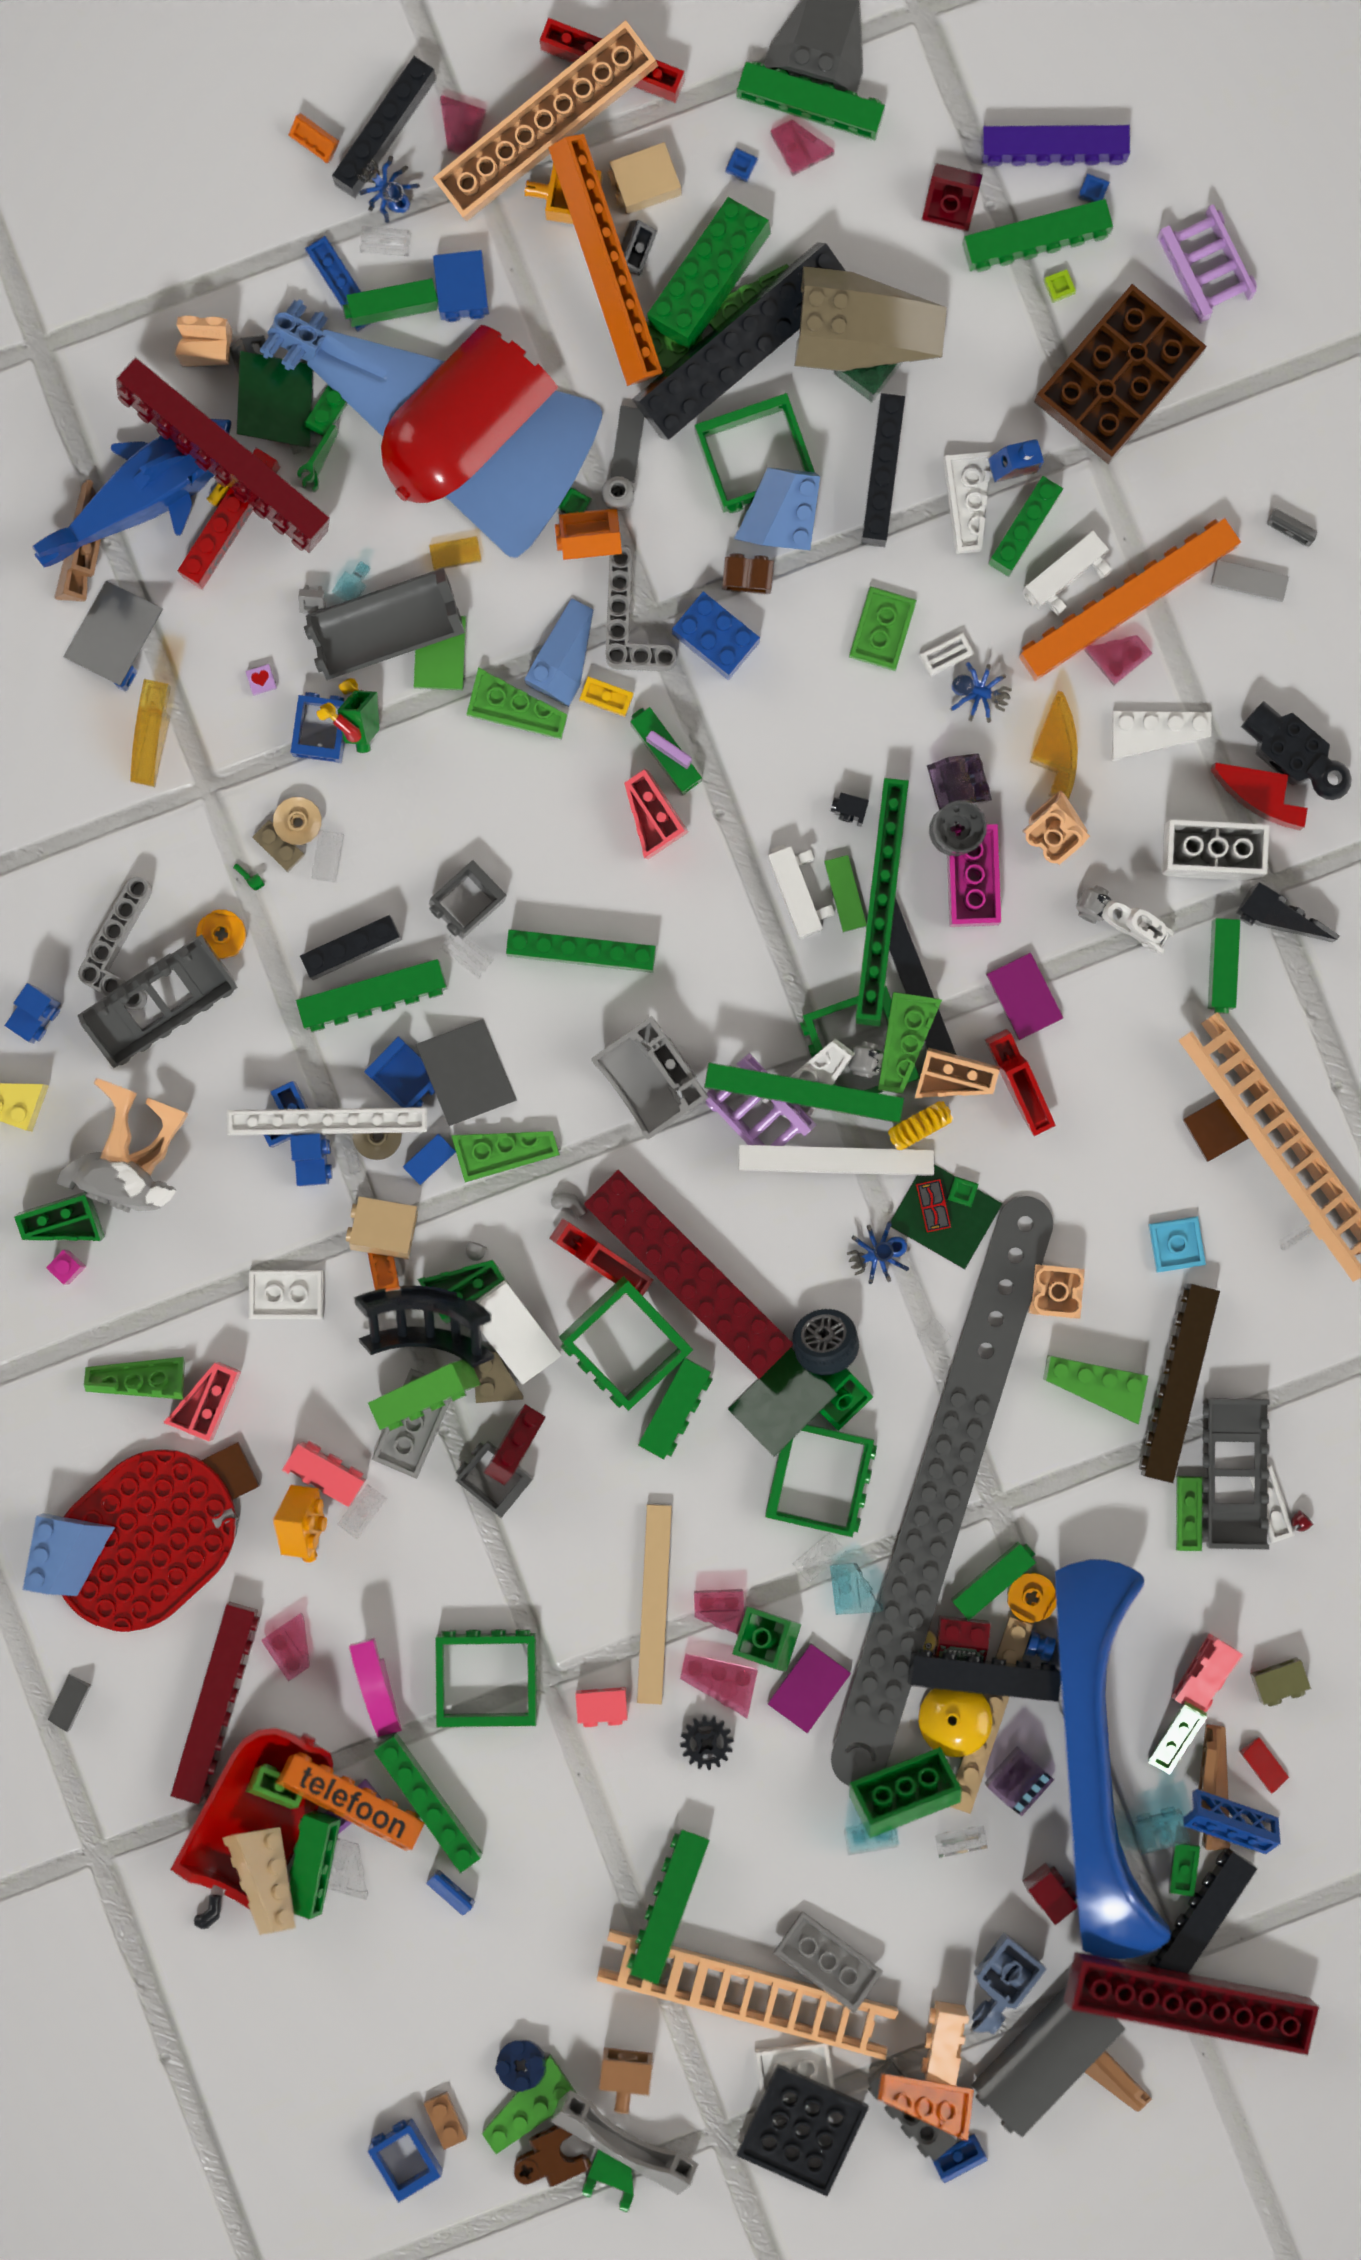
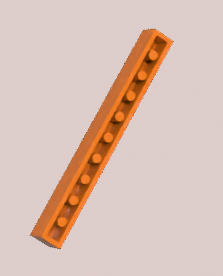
[548,134,663,386]
[1019,518,1241,681]

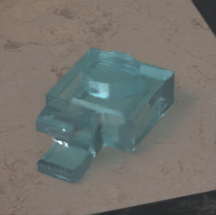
[332,561,371,601]

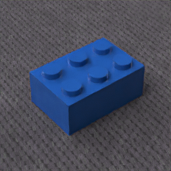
[672,591,760,681]

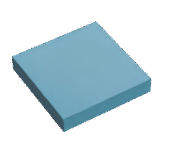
[1148,1216,1206,1273]

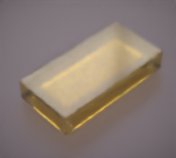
[429,536,482,570]

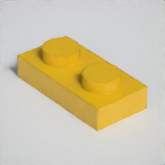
[579,676,634,717]

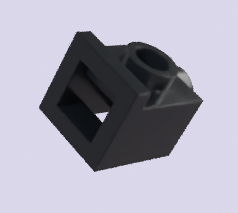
[830,792,869,827]

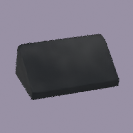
[621,220,657,276]

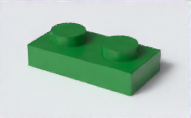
[305,385,348,436]
[1168,1842,1200,1896]

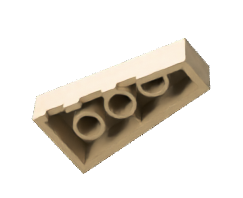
[222,1827,296,1935]

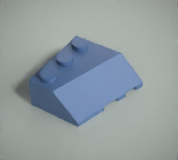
[734,467,820,551]
[23,1513,115,1596]

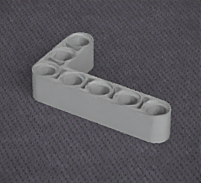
[605,546,677,671]
[78,877,152,1010]

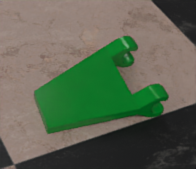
[297,424,338,492]
[582,2149,634,2212]

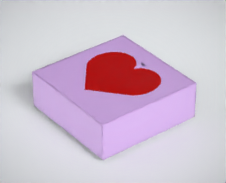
[246,664,277,696]

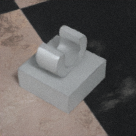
[298,585,325,614]

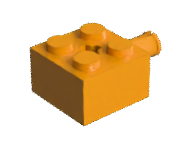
[524,163,602,224]
[273,1485,327,1563]

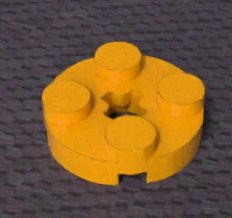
[196,909,247,959]
[1007,1572,1057,1623]

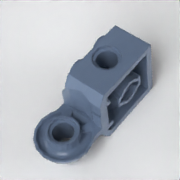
[971,1933,1047,2035]

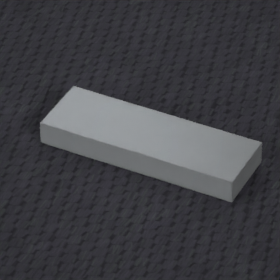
[1211,560,1289,602]

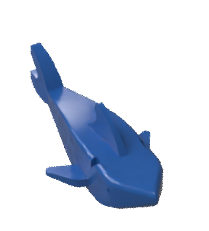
[32,419,232,568]

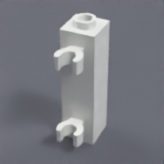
[1023,531,1112,616]
[768,845,835,939]

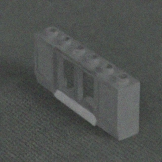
[77,934,238,1068]
[1202,1398,1270,1550]

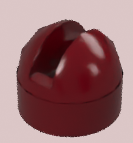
[1291,1510,1314,1532]

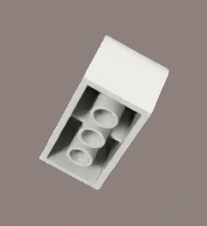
[1162,820,1269,880]

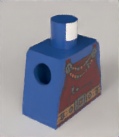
[988,439,1044,482]

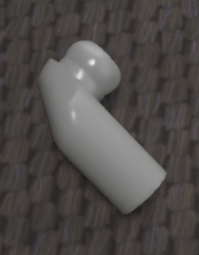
[551,1192,587,1219]

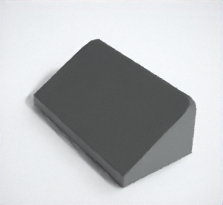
[1267,509,1317,547]
[48,1674,92,1732]

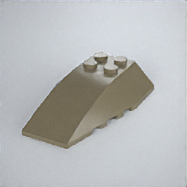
[794,266,947,371]

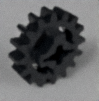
[680,1715,734,1770]

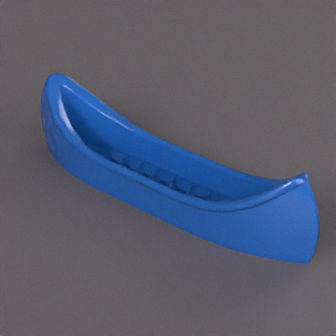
[1055,1559,1170,1960]

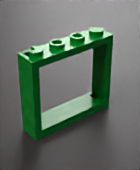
[694,393,815,514]
[800,986,920,1093]
[559,1276,693,1411]
[765,1424,877,1537]
[435,1629,537,1727]

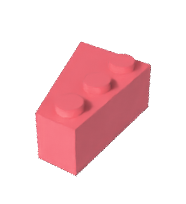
[624,769,689,859]
[163,1362,242,1441]
[282,1441,366,1507]
[1171,1633,1243,1712]

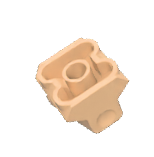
[175,316,232,367]
[1022,790,1090,865]
[1028,1264,1085,1319]

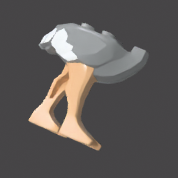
[57,1078,188,1213]

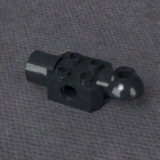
[1241,701,1352,800]

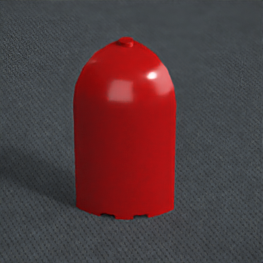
[381,325,558,503]
[170,1728,334,1910]

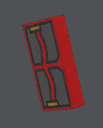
[916,1179,951,1233]

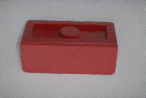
[1239,1737,1289,1794]

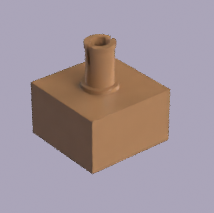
[599,2047,653,2114]

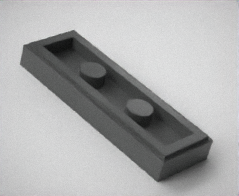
[610,406,644,483]

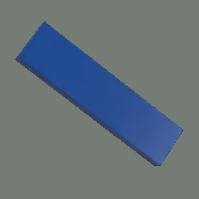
[305,236,369,332]

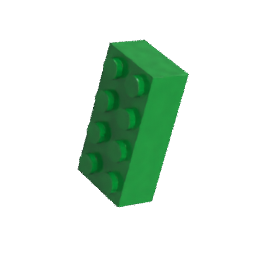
[849,1747,962,1838]

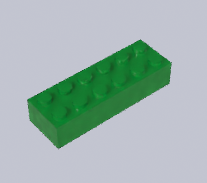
[647,197,771,350]

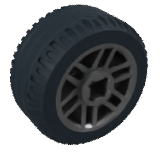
[792,1309,859,1375]

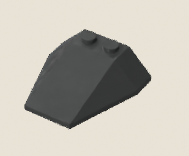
[764,0,863,93]

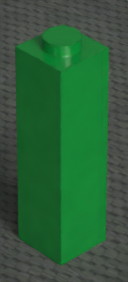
[342,278,438,327]
[630,707,702,796]
[1208,918,1240,1014]
[951,1542,1036,1621]

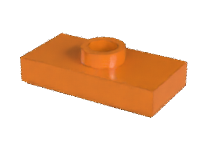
[288,113,339,163]
[368,1253,400,1292]

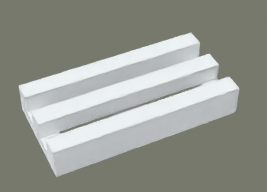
[919,632,974,677]

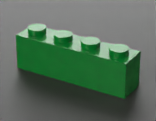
[988,476,1064,577]
[638,1358,713,1459]
[289,1810,341,1920]

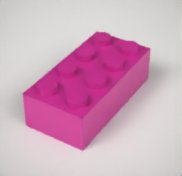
[947,824,1001,927]

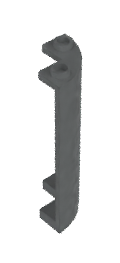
[304,568,465,680]
[971,1985,1126,2137]

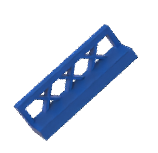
[1183,1789,1281,1854]

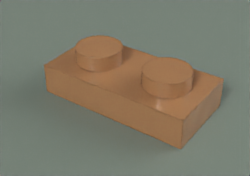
[424,2092,467,2150]

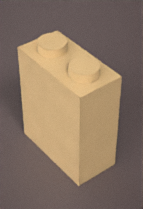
[607,142,681,215]
[346,1197,418,1260]

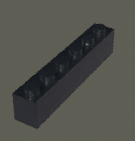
[332,56,436,198]
[861,393,905,547]
[908,1649,1061,1702]
[1147,1848,1257,1974]

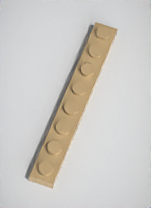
[950,1616,1033,1814]

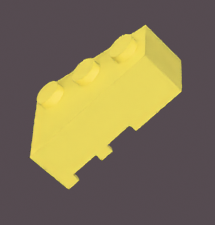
[0,1083,49,1132]

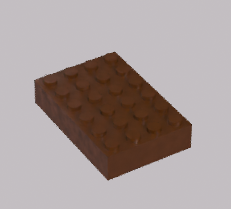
[1034,284,1207,464]

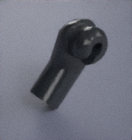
[194,1895,222,1929]

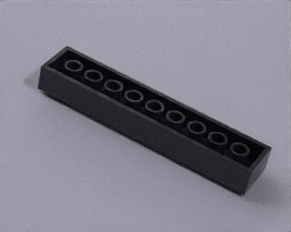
[632,242,846,440]

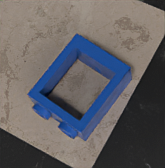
[290,692,345,763]
[367,2119,443,2203]

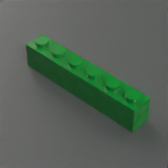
[737,62,885,141]
[962,199,1113,272]
[506,929,656,973]
[296,959,448,1033]
[374,1732,482,1873]
[626,1830,710,1985]

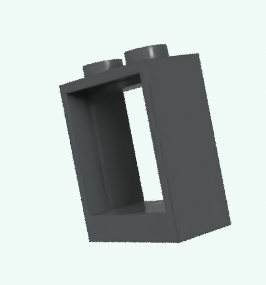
[429,860,507,940]
[455,1441,534,1518]

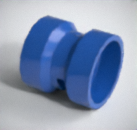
[1024,1631,1056,1662]

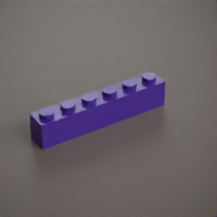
[981,125,1130,166]

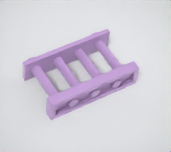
[1157,204,1257,323]
[706,1053,817,1146]

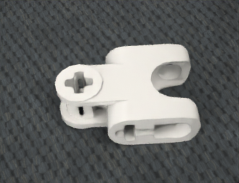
[1102,900,1174,955]

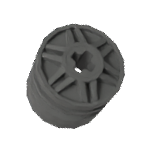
[929,800,987,856]

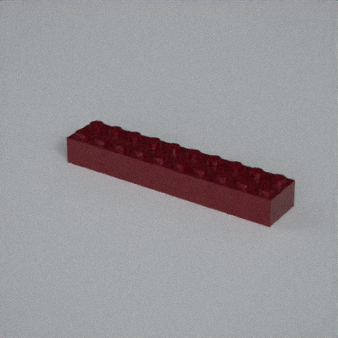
[116,357,330,553]
[583,1169,793,1379]
[1064,1952,1319,2055]

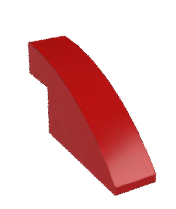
[1211,763,1308,830]
[984,1029,1056,1136]
[549,1218,653,1296]

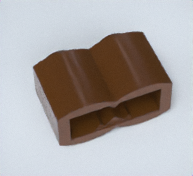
[722,553,774,594]

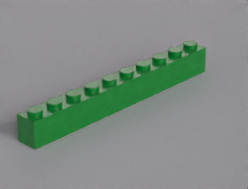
[856,778,909,1026]

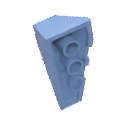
[525,598,593,707]

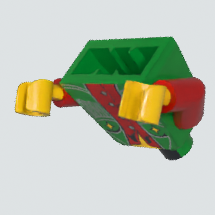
[316,678,379,753]

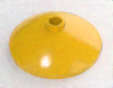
[918,1688,993,1757]

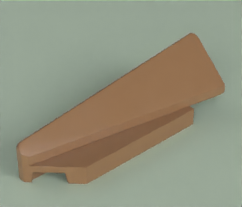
[54,479,101,602]
[1198,1724,1230,1850]
[1085,2050,1152,2112]

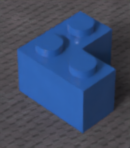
[4,983,61,1044]
[264,1081,309,1148]
[290,1133,333,1187]

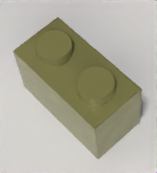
[1250,1657,1311,1707]

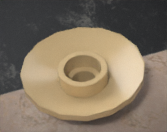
[273,797,322,845]

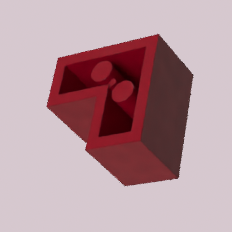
[1022,1863,1078,1925]

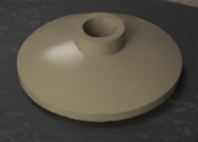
[352,1133,402,1160]

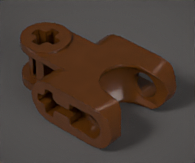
[514,2125,592,2187]

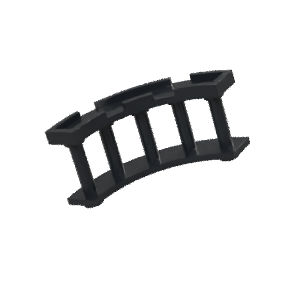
[354,1286,494,1368]

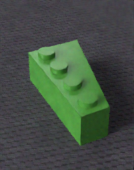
[1043,1355,1148,1425]
[368,1359,481,1431]

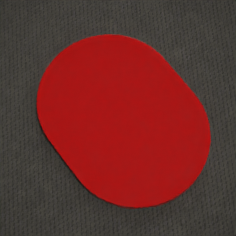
[62,1449,236,1632]

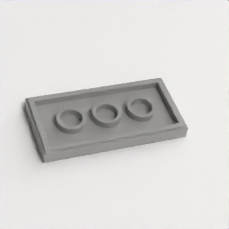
[372,1368,451,1479]
[773,1911,883,2013]

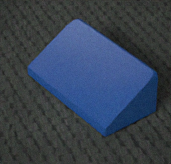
[403,1134,456,1185]
[427,1869,475,1915]
[932,2134,988,2183]

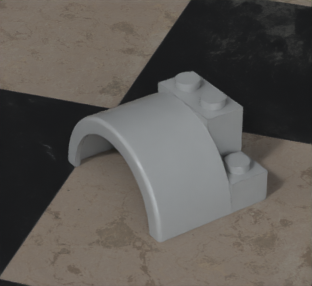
[591,1016,709,1139]

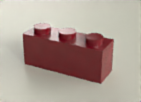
[483,1404,546,1486]

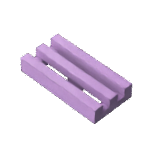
[646,731,692,769]

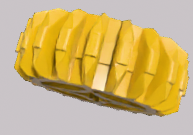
[888,1101,953,1150]

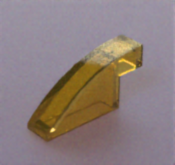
[130,679,171,787]
[1029,690,1078,800]

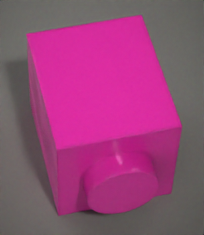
[46,1250,86,1285]

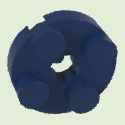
[495,2040,546,2092]

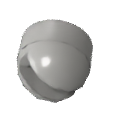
[466,1241,487,1261]

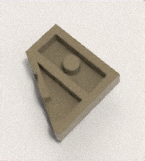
[474,1352,524,1403]

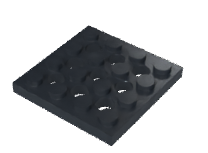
[736,2064,869,2197]

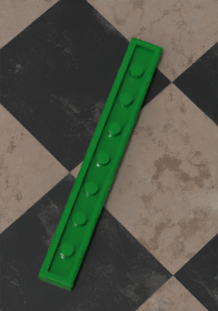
[704,1063,904,1123]

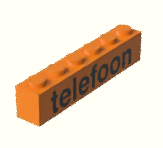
[276,1753,425,1851]

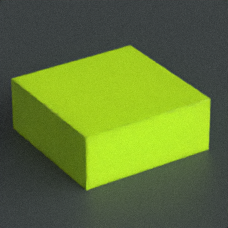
[1043,269,1076,303]

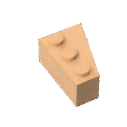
[915,1048,1000,1098]
[921,2001,969,2086]

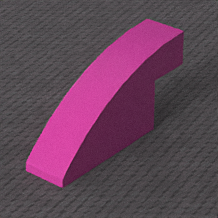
[349,1638,402,1737]

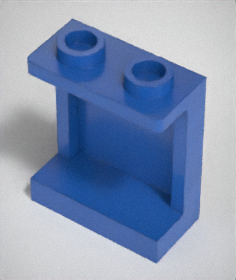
[433,250,489,322]
[364,1036,435,1108]

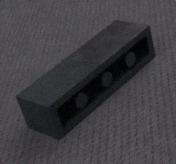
[300,915,402,980]

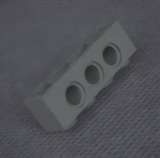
[868,2059,957,2161]

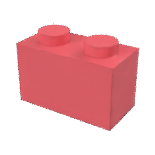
[576,1687,628,1727]

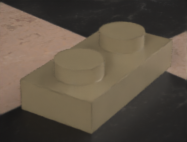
[252,820,305,872]

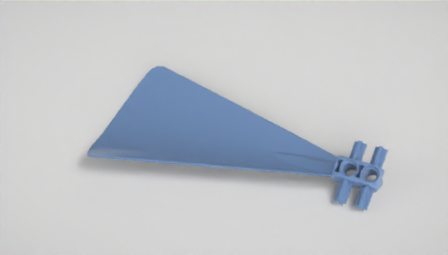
[260,299,602,558]

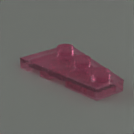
[680,1653,758,1719]

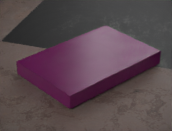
[986,953,1063,1040]
[767,1643,851,1734]

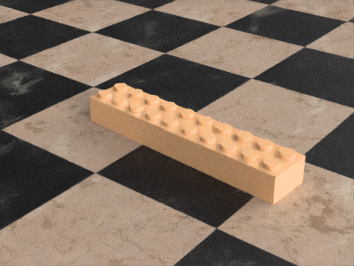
[433,20,658,221]

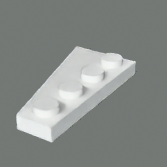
[943,451,992,554]
[1112,711,1212,761]
[762,1039,855,1122]

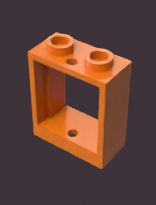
[555,509,622,560]

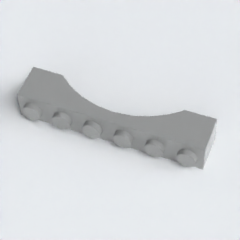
[551,2090,698,2195]

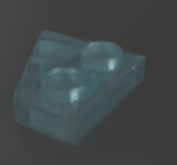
[830,1563,884,1615]

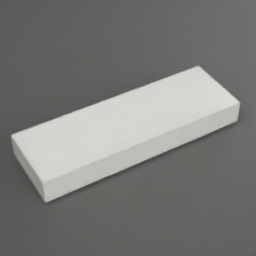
[1249,1464,1295,1543]

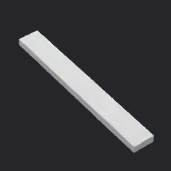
[227,1107,427,1135]
[738,1145,934,1176]

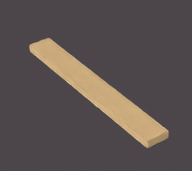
[637,1504,672,1704]

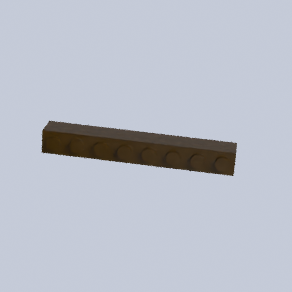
[1139,1284,1220,1483]

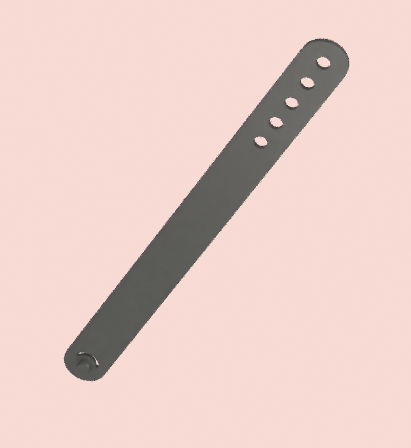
[831,1196,1053,1786]

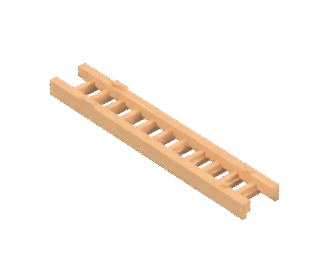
[1178,1013,1361,1282]
[596,1929,898,2060]

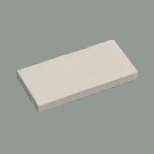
[475,1280,562,1385]

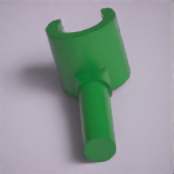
[233,863,265,891]

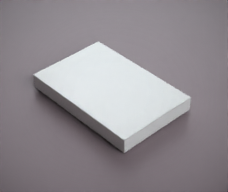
[249,1270,324,1319]
[754,2041,835,2098]

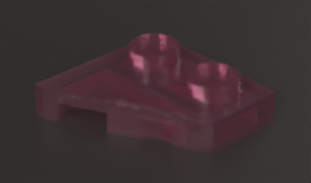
[440,95,486,155]
[770,120,834,176]
[1084,635,1153,686]
[694,1589,744,1636]
[261,1612,310,1681]

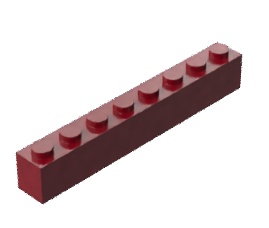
[170,1602,260,1805]

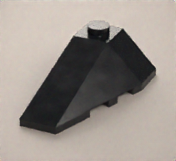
[1236,882,1340,942]

